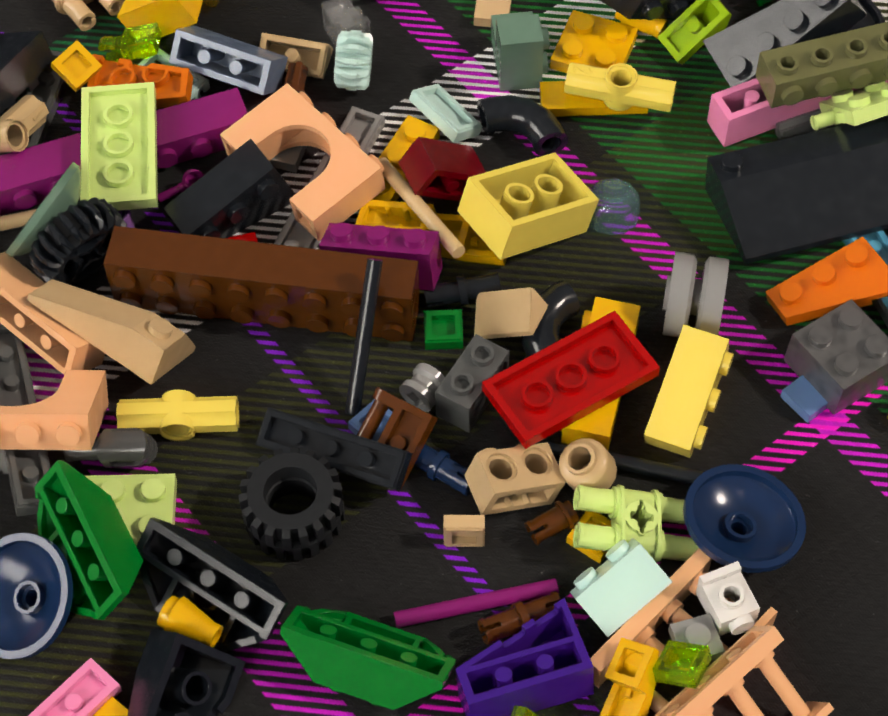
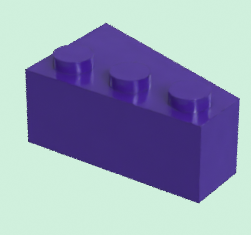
[456,597,594,716]

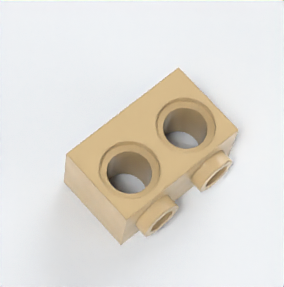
[464,442,566,515]

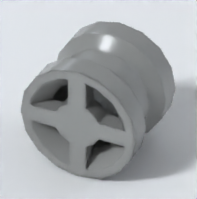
[399,363,445,412]

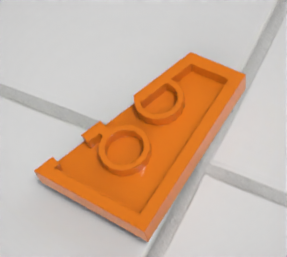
[87,54,193,109]

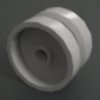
[662,251,729,338]

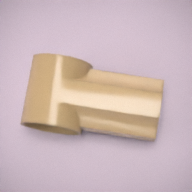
[0,95,49,153]

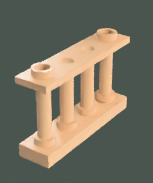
[590,548,778,714]
[654,626,834,716]

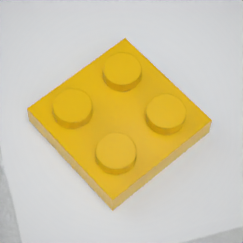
[550,10,638,73]

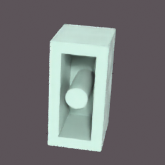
[570,538,672,637]

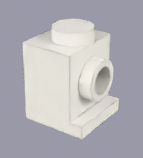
[696,561,760,636]

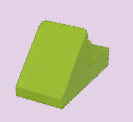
[657,0,732,65]

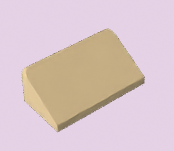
[259,32,333,79]
[474,287,548,339]

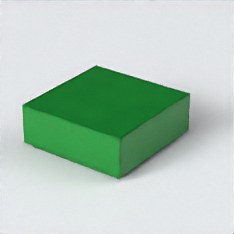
[424,309,463,350]

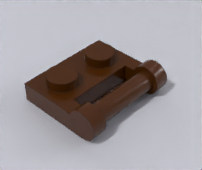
[357,387,438,490]

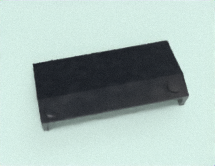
[705,115,888,264]

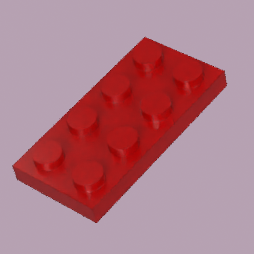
[482,311,660,449]

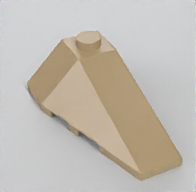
[27,279,196,385]

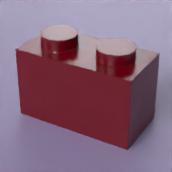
[398,137,486,202]

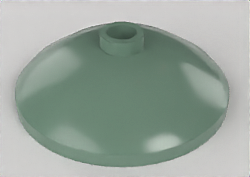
[5,162,81,257]

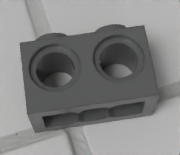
[435,334,510,433]

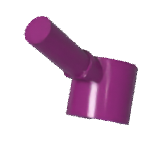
[158,169,205,202]

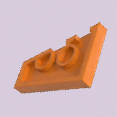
[765,236,888,326]

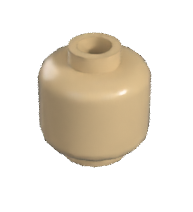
[558,438,617,491]

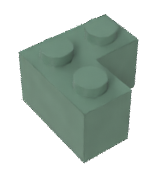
[491,11,550,92]

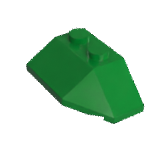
[35,460,143,620]
[280,605,456,710]

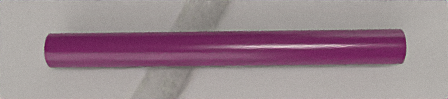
[393,578,559,628]

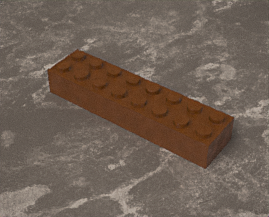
[103,226,420,342]

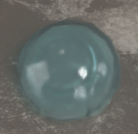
[589,178,640,235]

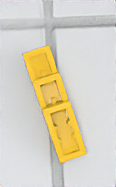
[355,200,507,266]

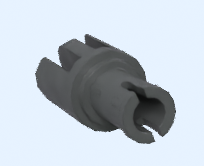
[63,428,158,468]

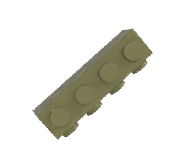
[755,22,888,108]

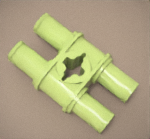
[573,484,699,562]

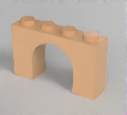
[220,83,386,241]
[0,370,109,451]

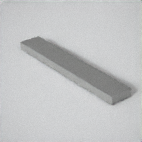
[274,106,385,249]

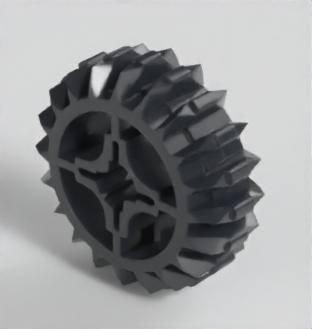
[29,197,127,286]

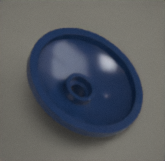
[683,464,806,573]
[0,532,73,660]

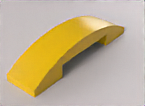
[599,637,659,716]

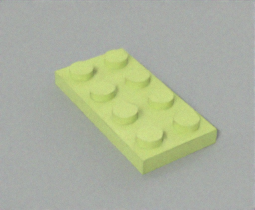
[80,82,158,211]

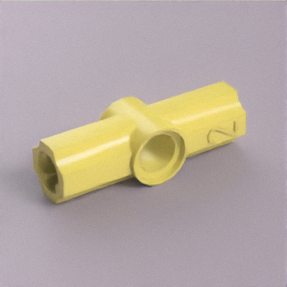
[564,62,677,112]
[116,390,240,441]

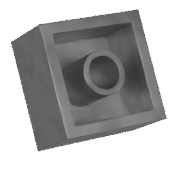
[784,299,888,415]

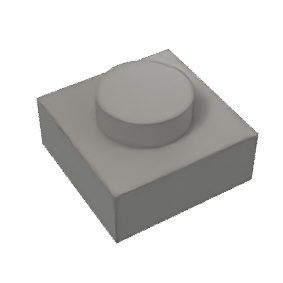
[668,613,725,669]

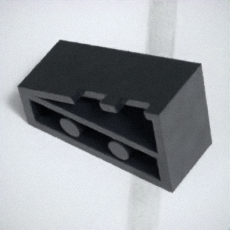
[163,139,295,238]

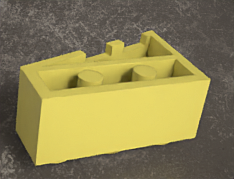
[644,325,734,458]

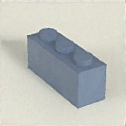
[169,25,288,95]

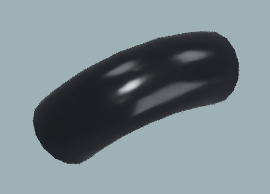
[477,95,568,156]
[522,280,580,357]

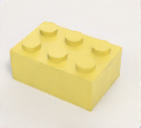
[457,152,599,260]

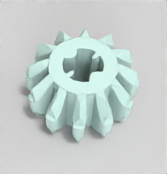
[334,30,373,91]

